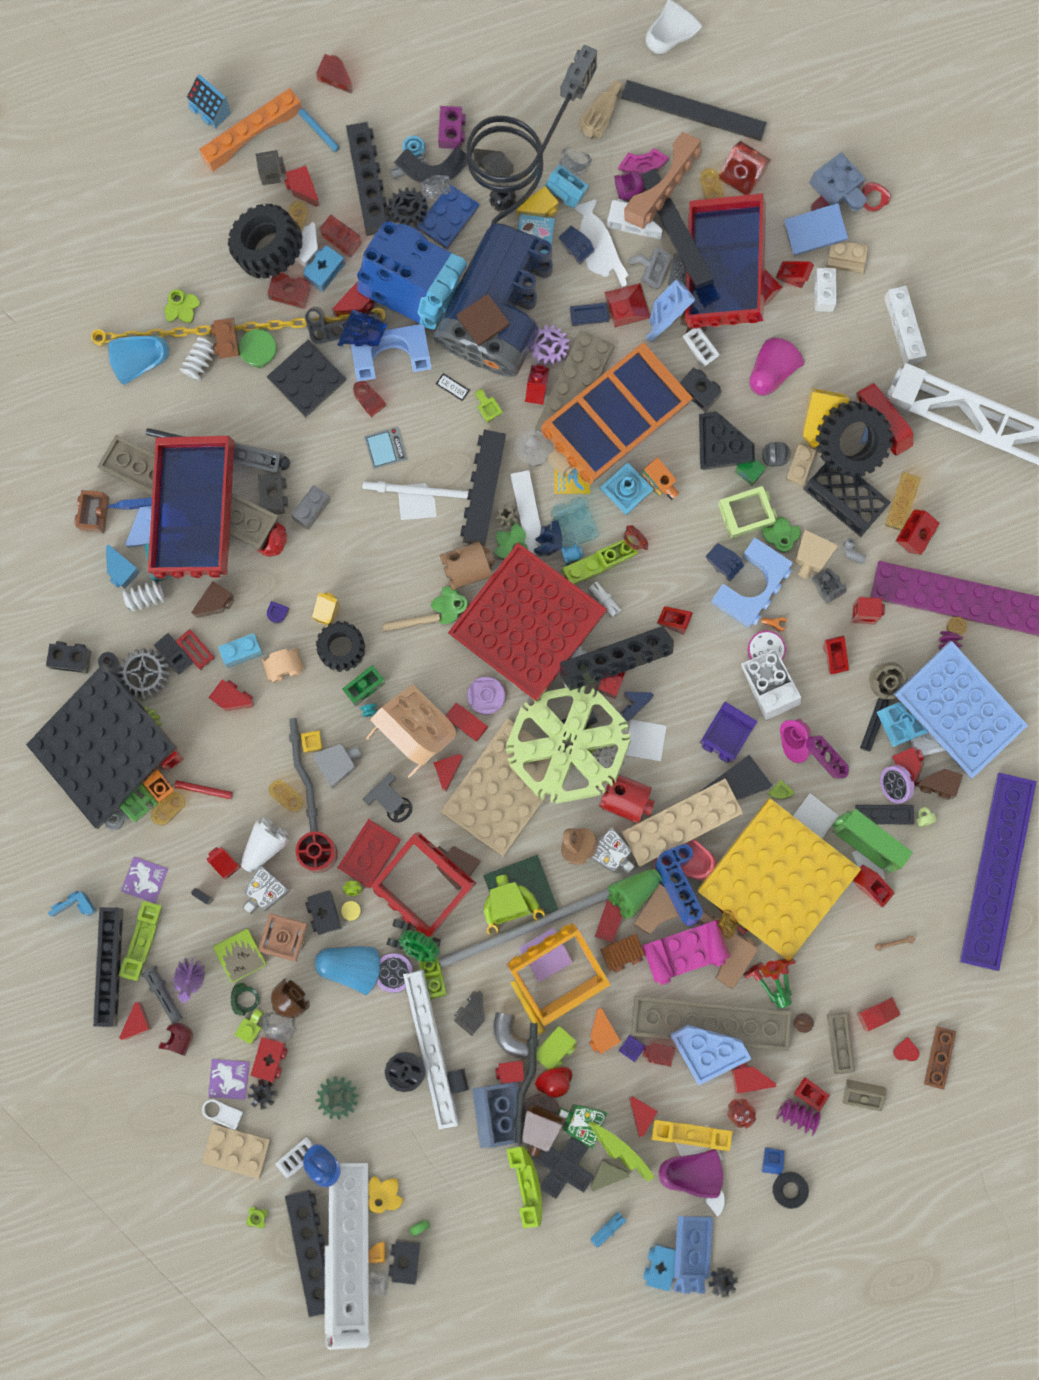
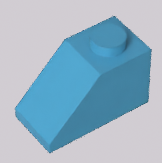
[106,544,140,589]

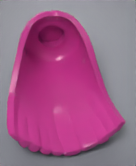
[749,337,804,396]

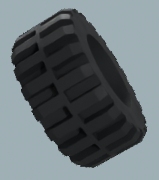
[228,204,303,279]
[816,401,893,477]

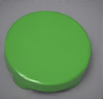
[239,329,277,368]

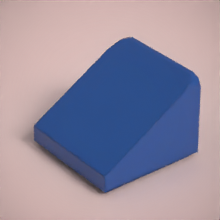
[762,1148,784,1175]

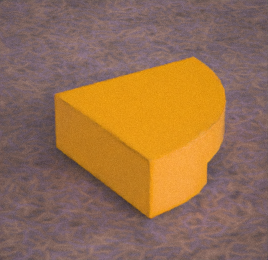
[368,1241,385,1263]

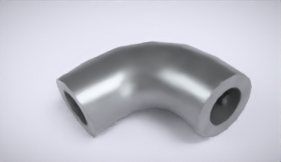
[493,1012,529,1059]

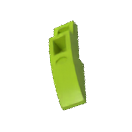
[561,537,638,585]

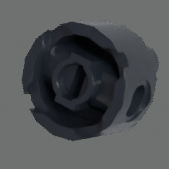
[385,1052,425,1092]

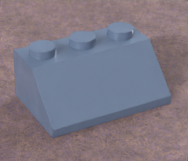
[472,1082,524,1148]

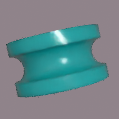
[360,703,378,717]

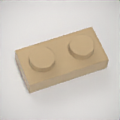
[786,444,816,486]

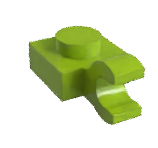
[475,389,503,423]
[234,1008,264,1045]

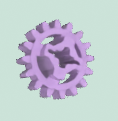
[530,325,569,366]

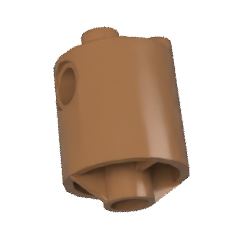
[439,541,495,591]

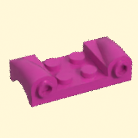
[642,920,731,985]

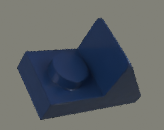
[621,692,654,723]

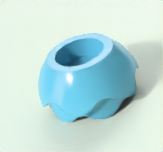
[402,136,425,158]

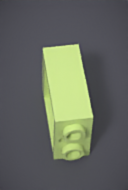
[718,486,777,539]

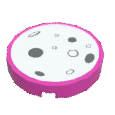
[747,631,786,660]

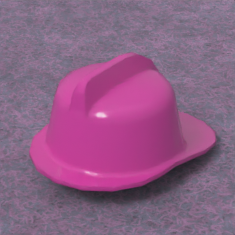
[780,719,811,763]

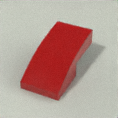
[445,702,488,742]

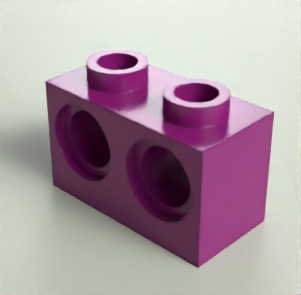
[438,106,466,149]

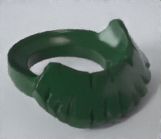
[230,983,259,1016]

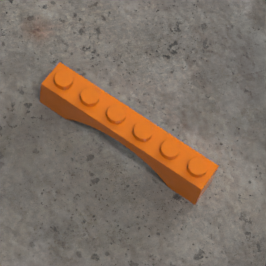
[199,88,302,172]

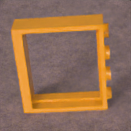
[506,923,610,1026]

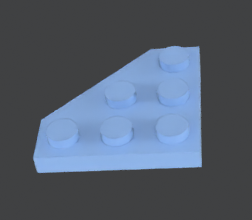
[671,1025,751,1085]

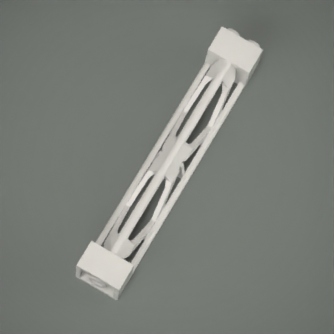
[886,363,1039,465]

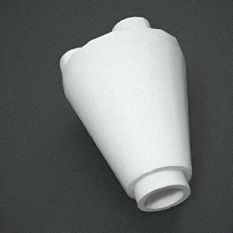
[240,817,289,873]

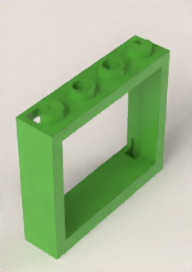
[832,809,914,874]

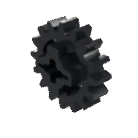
[387,187,428,226]

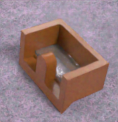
[74,490,110,534]

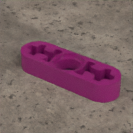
[806,735,849,779]

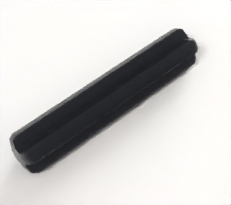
[860,698,889,752]

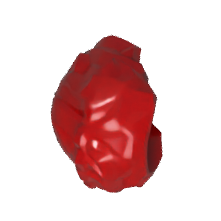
[256,522,287,557]

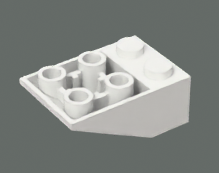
[741,649,801,720]

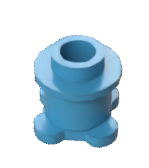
[561,543,583,566]

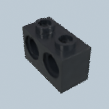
[46,641,91,674]

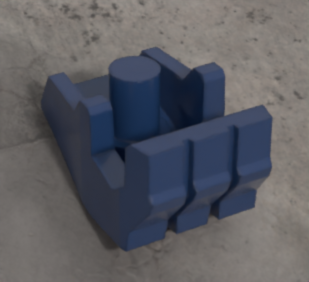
[558,226,594,264]
[534,520,563,556]
[705,543,744,581]

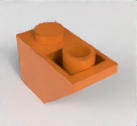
[143,768,175,803]

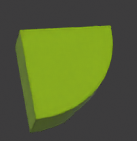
[767,780,795,799]

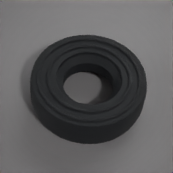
[772,1172,809,1209]

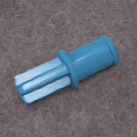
[590,1212,627,1248]

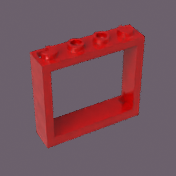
[371,832,477,937]

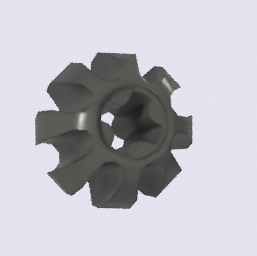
[762,442,791,466]

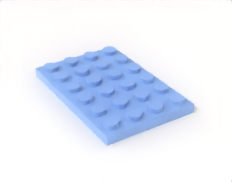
[894,641,1028,778]

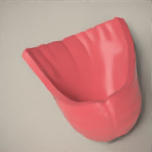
[653,839,718,881]

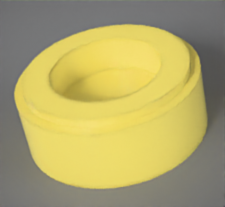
[341,901,361,921]

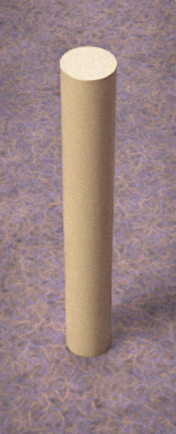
[383,613,440,631]

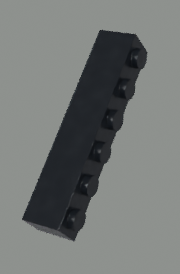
[460,429,506,547]

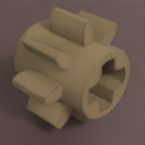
[495,505,520,529]

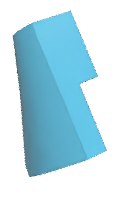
[877,702,928,747]

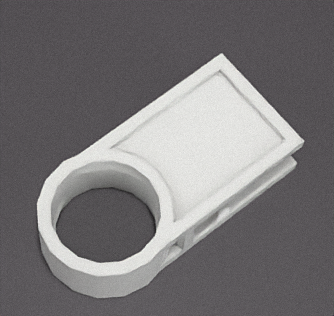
[202,1099,244,1130]

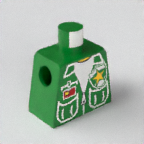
[557,1104,607,1149]

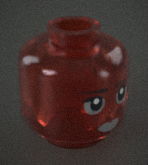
[727,1098,756,1128]

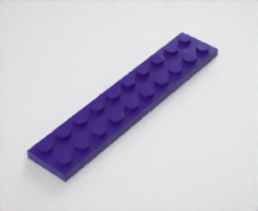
[959,773,1037,971]

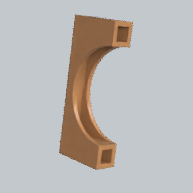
[633,884,758,989]

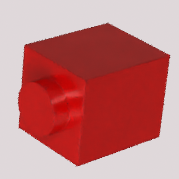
[495,1060,524,1084]

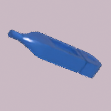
[107,497,152,510]

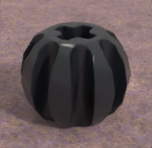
[489,184,517,212]
[248,1080,277,1110]
[708,1267,738,1298]

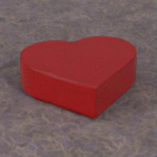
[893,1037,920,1061]

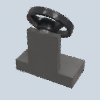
[363,772,413,823]

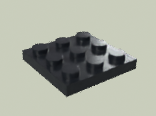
[267,340,347,418]

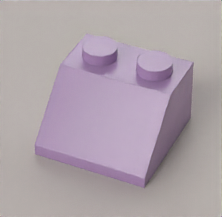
[519,928,573,982]

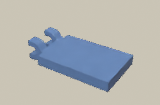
[673,1216,713,1294]

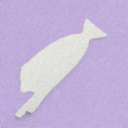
[575,199,628,287]

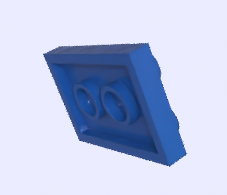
[417,184,479,249]

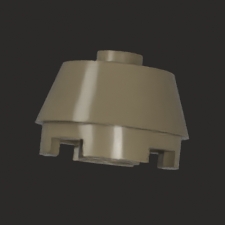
[869,662,908,699]

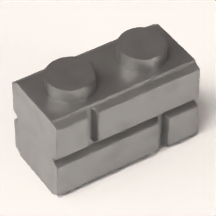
[291,485,330,530]

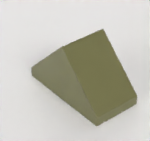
[590,1160,629,1191]

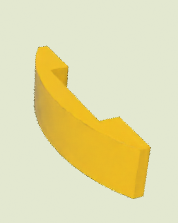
[651,1120,733,1151]

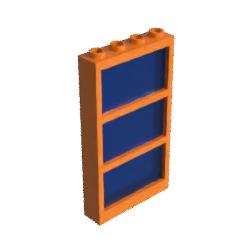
[541,342,693,485]

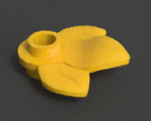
[368,1176,404,1214]

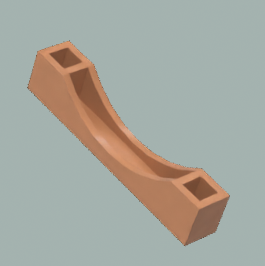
[624,131,702,229]

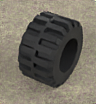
[316,621,366,672]

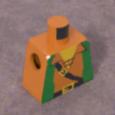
[639,457,679,500]

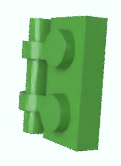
[120,784,159,823]

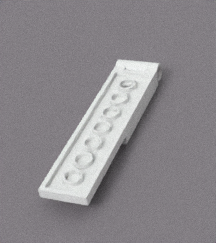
[325,1163,370,1350]

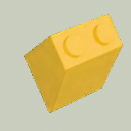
[802,387,850,442]

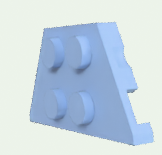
[646,280,695,342]
[126,504,193,548]

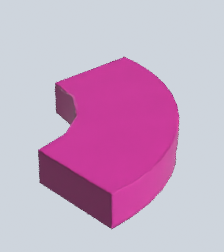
[618,148,669,174]

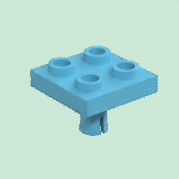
[600,462,654,515]

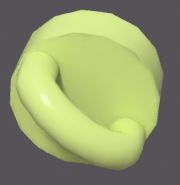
[917,807,937,827]

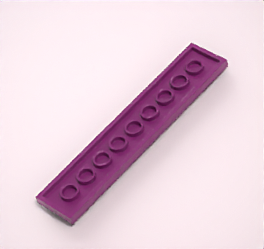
[870,561,1039,636]

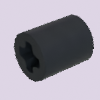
[447,1068,469,1094]

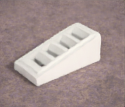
[683,328,720,368]
[275,1137,314,1179]

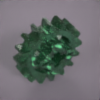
[316,1076,359,1120]

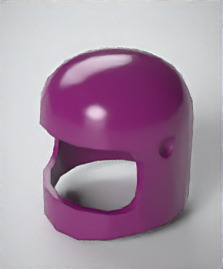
[614,171,645,201]

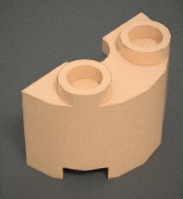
[261,648,305,683]

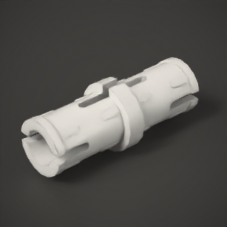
[589,581,622,618]

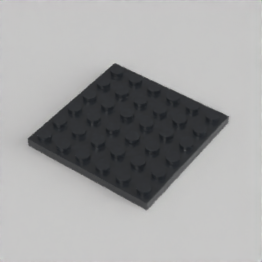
[26,664,177,829]

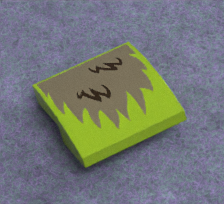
[213,928,267,983]

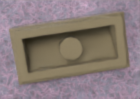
[843,1080,886,1111]

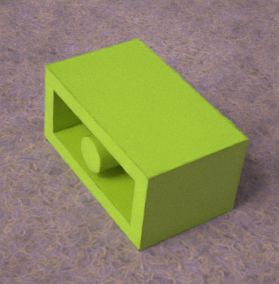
[536,1026,577,1070]

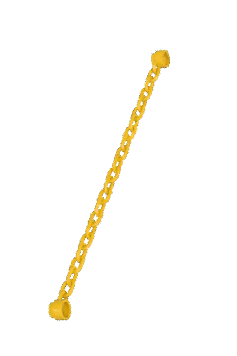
[91,308,386,346]

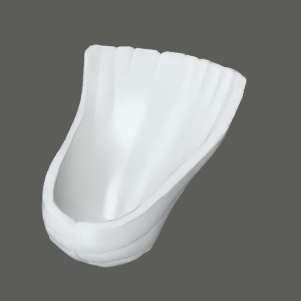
[646,0,702,54]

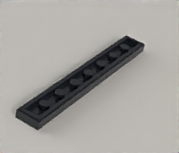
[621,80,767,141]
[640,169,714,289]

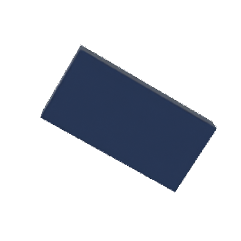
[570,302,609,326]

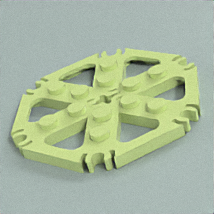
[506,686,631,804]

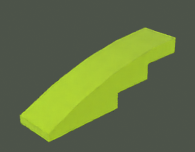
[588,1121,655,1182]

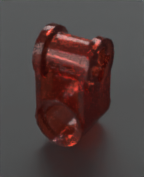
[353,381,386,417]

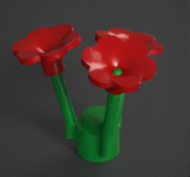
[743,959,796,1008]

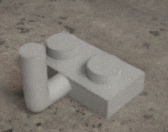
[628,247,673,289]

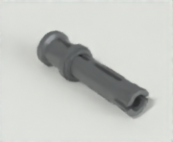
[141,965,183,1024]

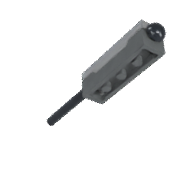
[146,428,291,473]

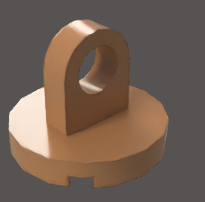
[561,828,598,865]

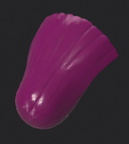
[659,1149,723,1198]

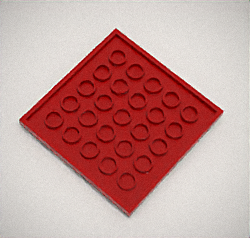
[448,543,608,702]

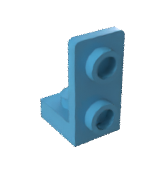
[48,891,97,917]

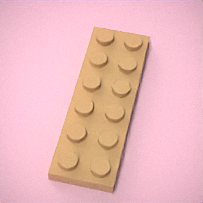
[622,779,743,867]

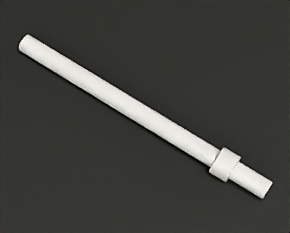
[362,481,468,498]

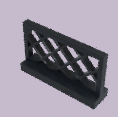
[803,463,891,537]

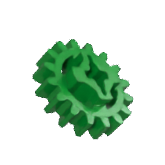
[398,929,440,963]

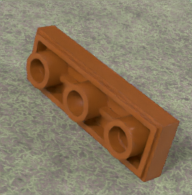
[924,1026,956,1089]

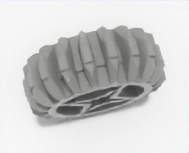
[118,648,170,700]

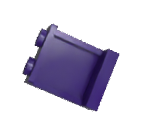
[699,702,758,763]

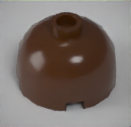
[271,978,310,1018]

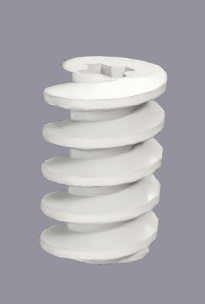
[179,337,216,380]
[123,581,166,612]

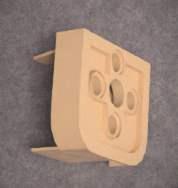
[366,684,456,778]

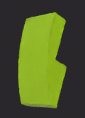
[419,957,447,1000]

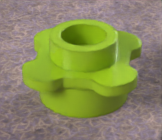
[342,881,362,896]
[246,1207,268,1229]

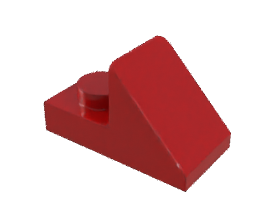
[776,261,814,288]
[822,635,849,675]
[793,1077,830,1112]

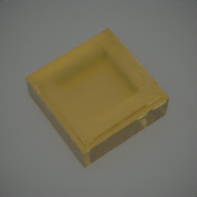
[718,910,739,938]

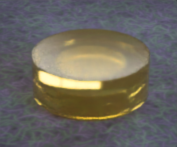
[946,617,967,636]

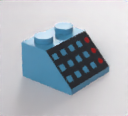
[187,74,231,128]

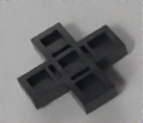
[534,1137,594,1199]

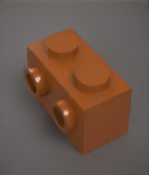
[211,317,240,359]

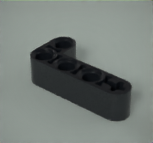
[305,306,383,344]

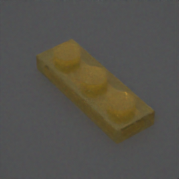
[885,472,921,531]

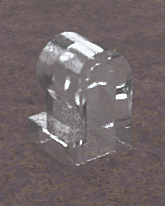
[421,175,451,199]

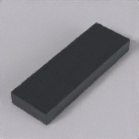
[855,805,914,825]

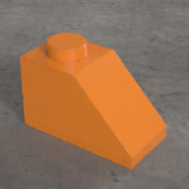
[589,1007,621,1054]

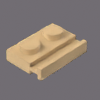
[827,241,868,273]

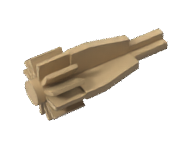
[577,80,622,140]

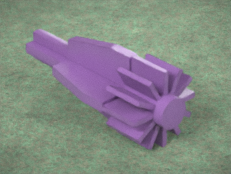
[173,957,205,1003]

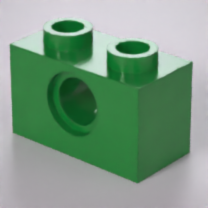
[342,665,386,707]

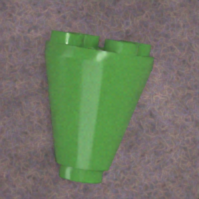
[607,869,662,919]

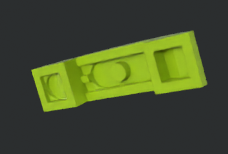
[118,901,162,982]
[506,1146,542,1228]

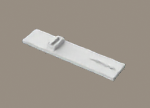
[510,470,541,555]

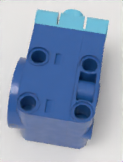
[357,221,467,330]

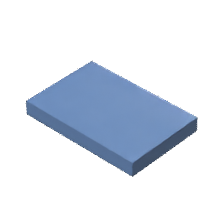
[784,203,848,256]

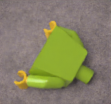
[483,875,545,934]

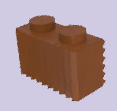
[600,934,646,973]

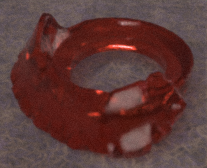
[623,525,648,550]

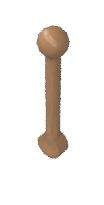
[875,936,915,951]

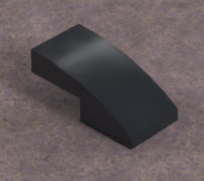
[154,633,193,674]

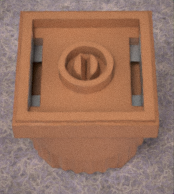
[258,913,308,962]

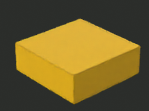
[301,730,323,753]

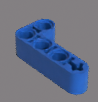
[655,844,703,926]

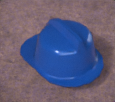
[303,1145,341,1187]

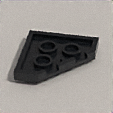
[699,411,755,470]

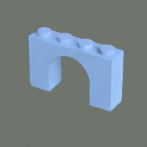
[350,324,431,382]
[711,538,793,628]

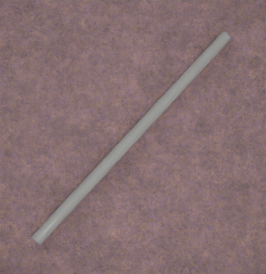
[438,889,610,968]

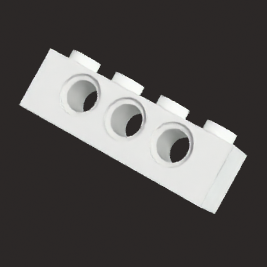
[884,286,927,365]

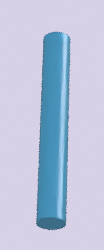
[298,108,340,152]

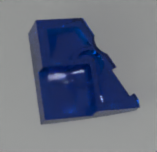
[337,309,387,346]

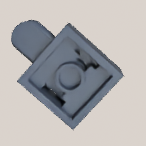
[809,152,867,211]

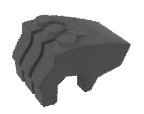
[811,568,847,604]

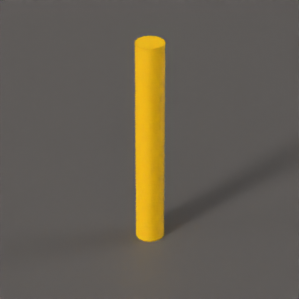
[510,980,545,1035]

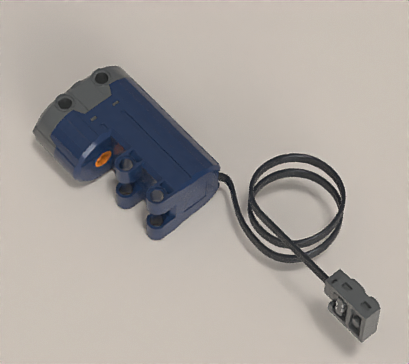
[433,44,597,377]

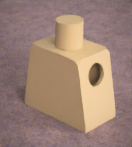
[794,530,838,579]

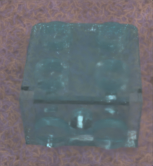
[551,496,599,548]

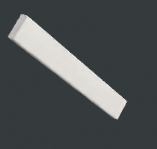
[403,970,459,1130]

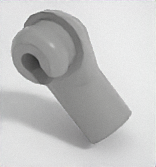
[843,538,866,564]

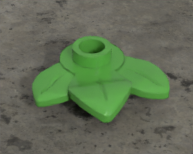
[762,516,801,552]
[494,524,528,559]
[431,586,468,624]

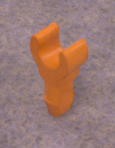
[761,617,787,632]

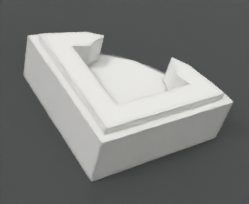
[705,1191,725,1216]

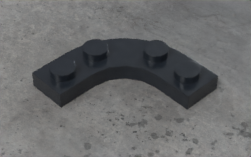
[393,146,468,185]

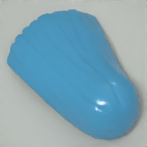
[108,336,169,385]
[314,946,380,995]

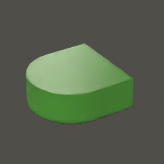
[409,1219,430,1236]

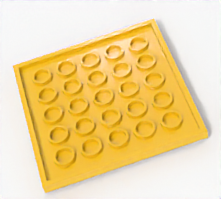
[697,798,861,961]

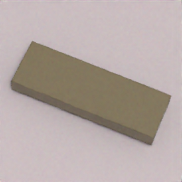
[827,1013,855,1074]

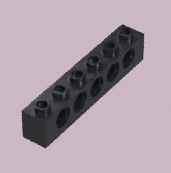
[346,122,390,236]
[560,626,674,691]
[93,907,123,1027]
[285,1189,325,1317]

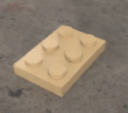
[202,1124,271,1179]

